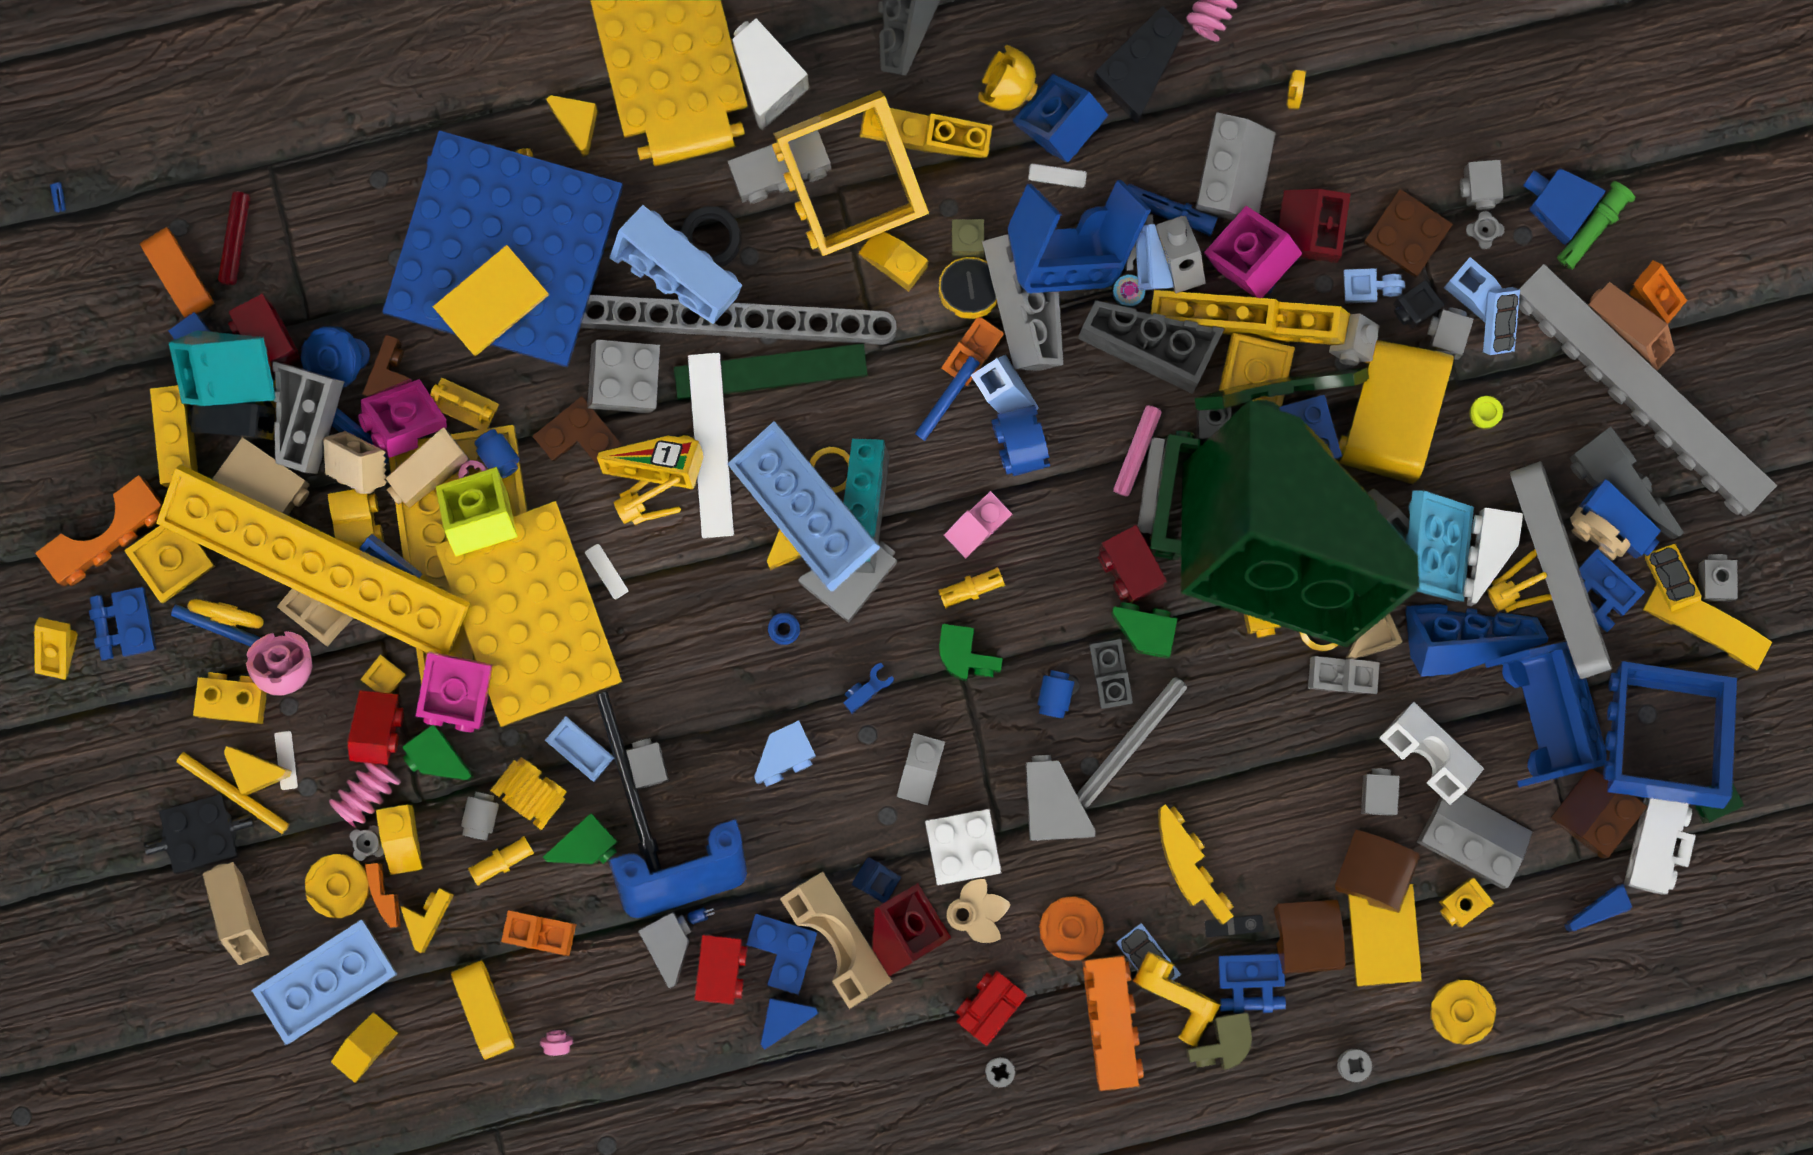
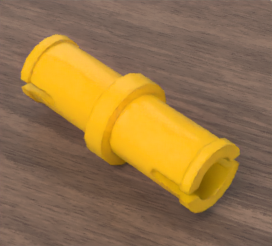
[938,567,1005,609]
[468,836,534,886]

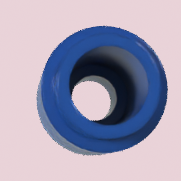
[474,429,520,478]
[1037,670,1075,719]

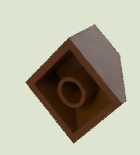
[1550,769,1648,858]

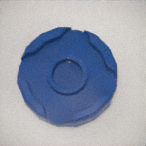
[301,326,361,387]

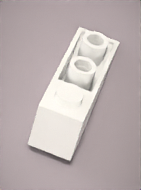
[1463,508,1523,606]

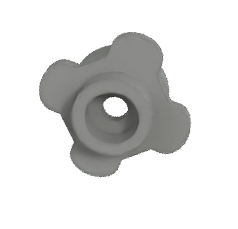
[1466,211,1504,249]
[350,825,384,861]

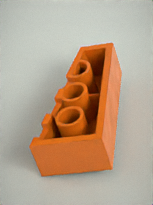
[1082,956,1144,1091]

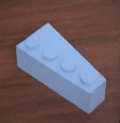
[610,205,742,324]

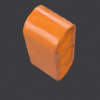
[139,227,215,318]

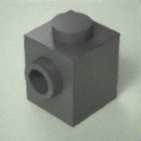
[1196,407,1231,443]

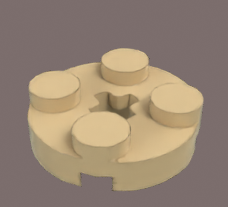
[1570,507,1631,561]

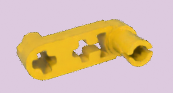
[1133,952,1221,1047]

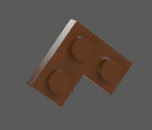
[533,396,623,466]

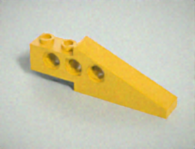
[1151,290,1350,345]

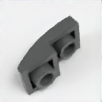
[1088,637,1133,709]

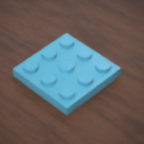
[1405,491,1474,602]

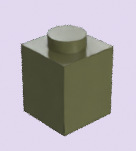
[951,219,984,258]

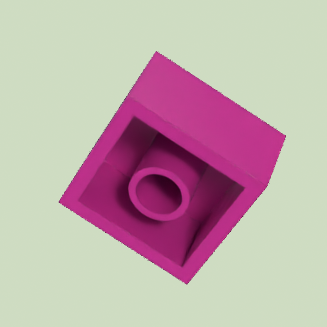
[1204,206,1302,298]

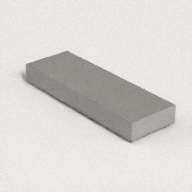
[1137,437,1165,537]

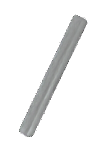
[1076,677,1187,807]

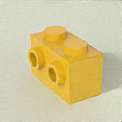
[193,672,267,724]

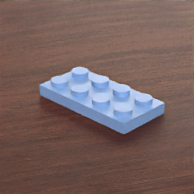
[252,920,398,1045]

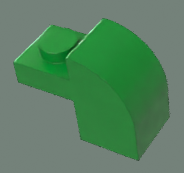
[939,624,1003,681]

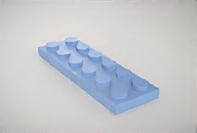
[727,421,880,591]

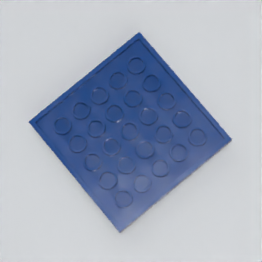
[383,130,623,368]

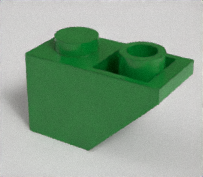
[1111,602,1177,659]

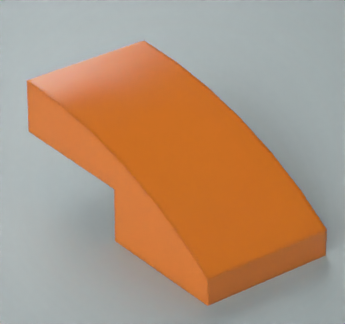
[941,317,1005,386]
[365,863,401,928]
[501,910,576,956]

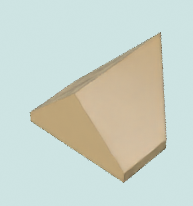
[1346,613,1403,659]

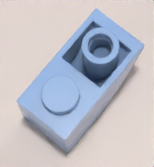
[1444,257,1502,323]
[971,355,1039,414]
[754,721,816,787]

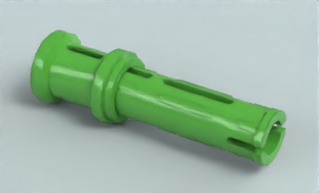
[1557,181,1636,270]

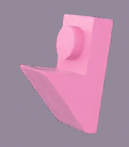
[944,491,1012,559]

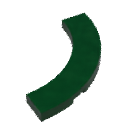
[1195,368,1369,411]

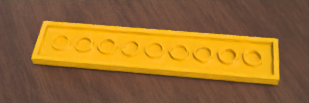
[156,464,470,655]

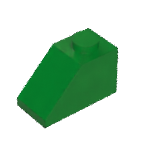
[402,725,475,781]
[543,813,619,865]

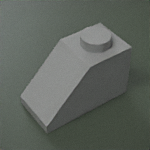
[897,733,945,806]
[639,912,692,988]

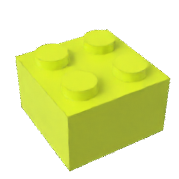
[435,467,517,556]

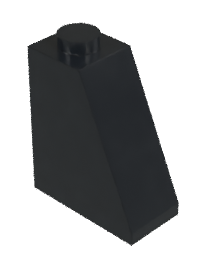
[188,403,276,440]

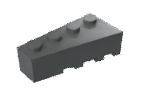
[1078,300,1225,394]

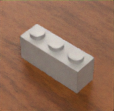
[728,130,831,204]

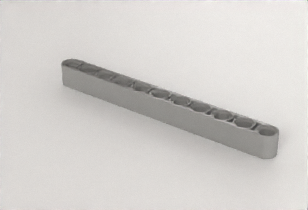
[580,295,897,345]

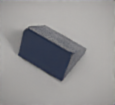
[852,857,901,903]

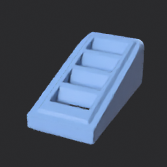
[1136,224,1174,290]

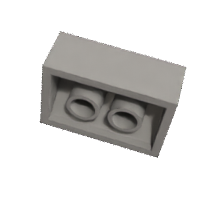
[1195,113,1276,220]
[1417,794,1533,889]

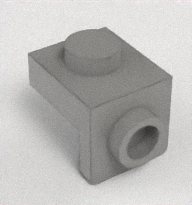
[1329,314,1379,366]

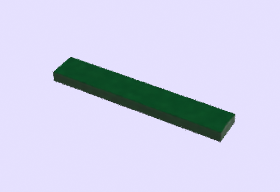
[674,343,868,400]

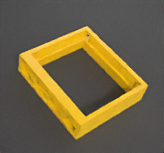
[771,91,929,256]

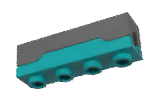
[844,439,890,573]

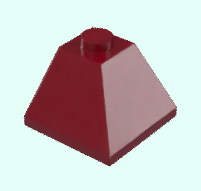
[872,883,951,976]

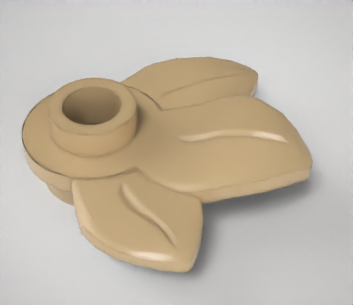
[947,879,1010,943]

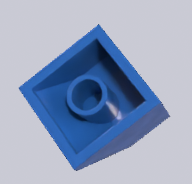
[1013,74,1108,163]

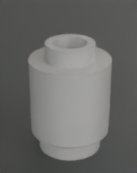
[461,792,499,841]

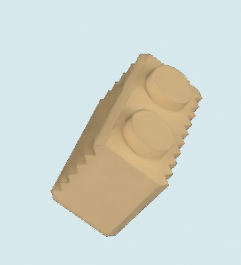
[323,431,387,494]

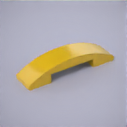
[1643,583,1772,671]

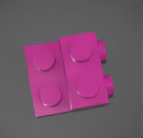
[358,379,447,458]
[416,651,493,732]

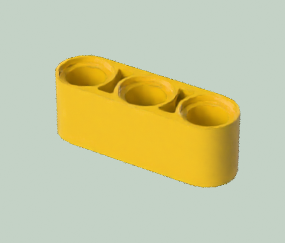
[451,960,516,1060]

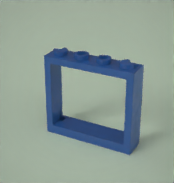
[1603,661,1737,809]

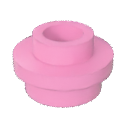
[540,1030,573,1055]

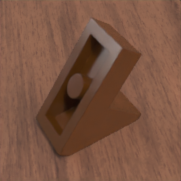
[362,335,412,398]

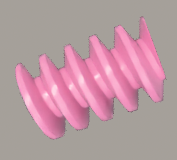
[1186,0,1238,42]
[329,763,401,829]

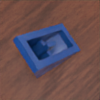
[761,998,819,1050]

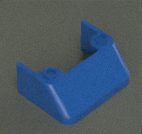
[1008,180,1151,293]
[1485,642,1607,787]

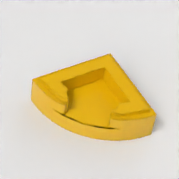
[1287,70,1306,109]

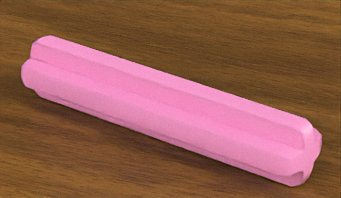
[1113,405,1162,497]

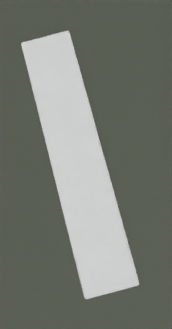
[688,353,734,538]

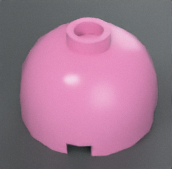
[246,632,313,695]

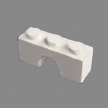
[1380,702,1484,805]

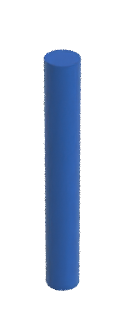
[915,356,980,441]
[171,604,262,647]

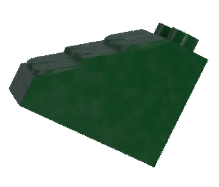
[1181,400,1419,647]

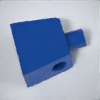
[1523,169,1606,245]

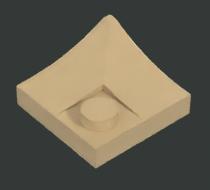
[277,589,354,647]

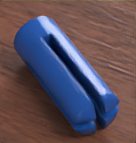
[50,183,66,212]

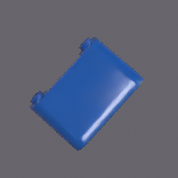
[608,820,747,918]

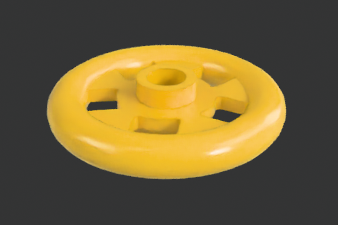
[188,599,264,629]

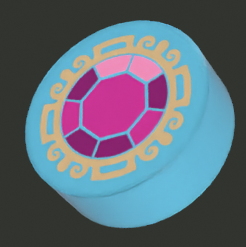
[1113,275,1145,308]

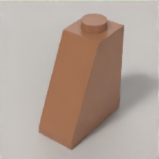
[1588,282,1675,371]

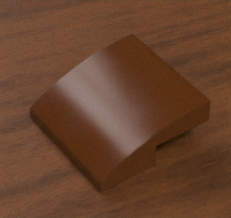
[1335,829,1420,913]
[1274,900,1345,974]

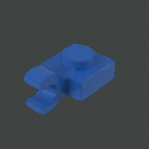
[843,663,894,714]

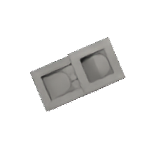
[1308,656,1380,695]

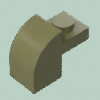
[1186,1012,1252,1070]

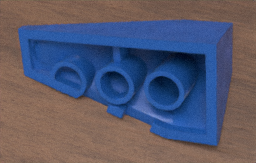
[1405,604,1549,677]

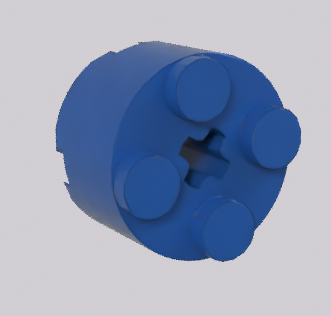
[991,405,1051,476]

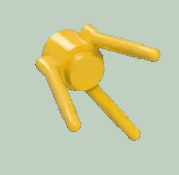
[613,476,681,526]
[1487,549,1552,613]

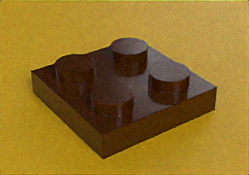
[1364,189,1453,278]

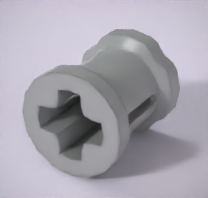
[985,1057,1015,1087]

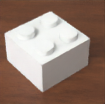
[925,809,1001,886]

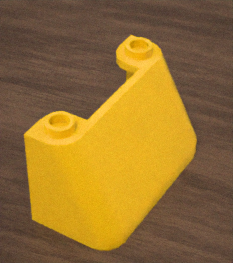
[1339,340,1454,484]

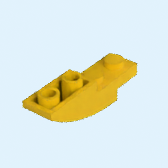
[860,108,992,158]
[1158,804,1234,924]

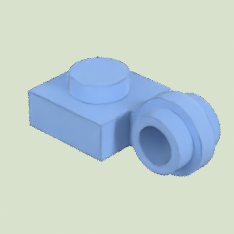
[1344,268,1405,303]

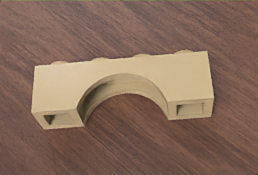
[780,872,892,1009]

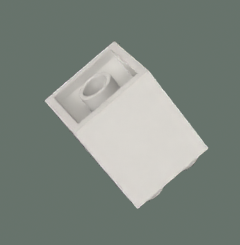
[732,18,809,130]

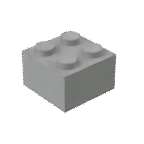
[587,340,660,413]

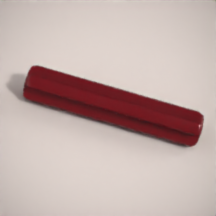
[218,191,250,285]

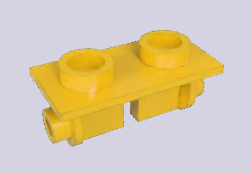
[430,377,499,430]

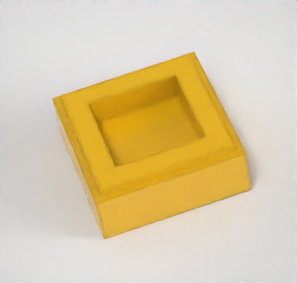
[360,654,406,694]

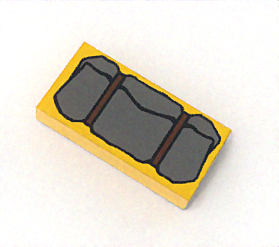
[1645,544,1702,611]

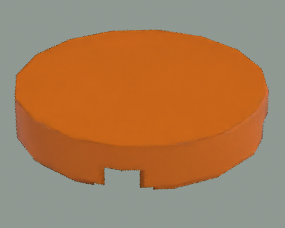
[1039,896,1104,961]

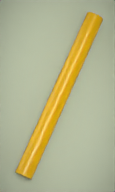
[176,752,289,834]

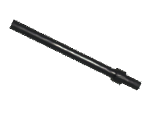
[595,691,662,875]

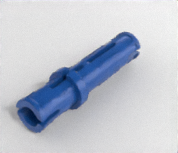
[1128,183,1218,237]

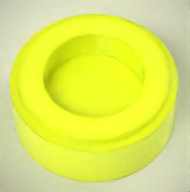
[1469,396,1503,429]

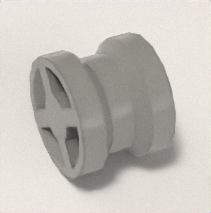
[1337,1049,1372,1082]

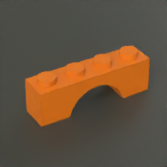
[35,475,163,586]

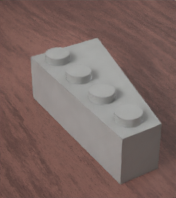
[982,234,1063,371]

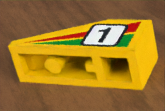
[597,435,704,489]

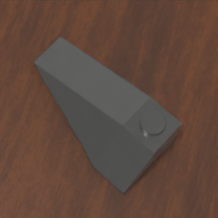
[878,0,940,76]
[1569,427,1684,540]

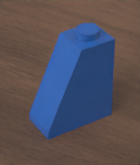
[1575,479,1661,559]

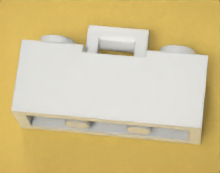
[1623,797,1696,895]

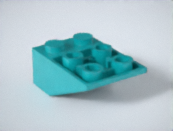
[169,330,276,406]

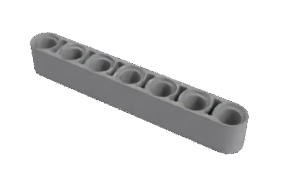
[1510,461,1613,680]

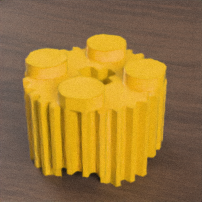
[490,757,567,830]

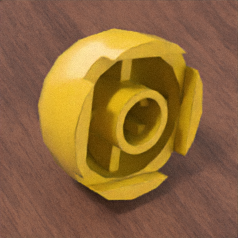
[978,45,1038,111]

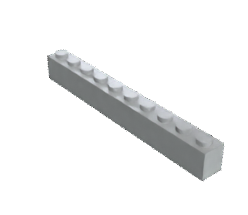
[1518,264,1777,516]

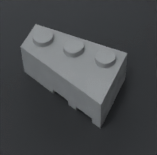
[273,361,344,474]

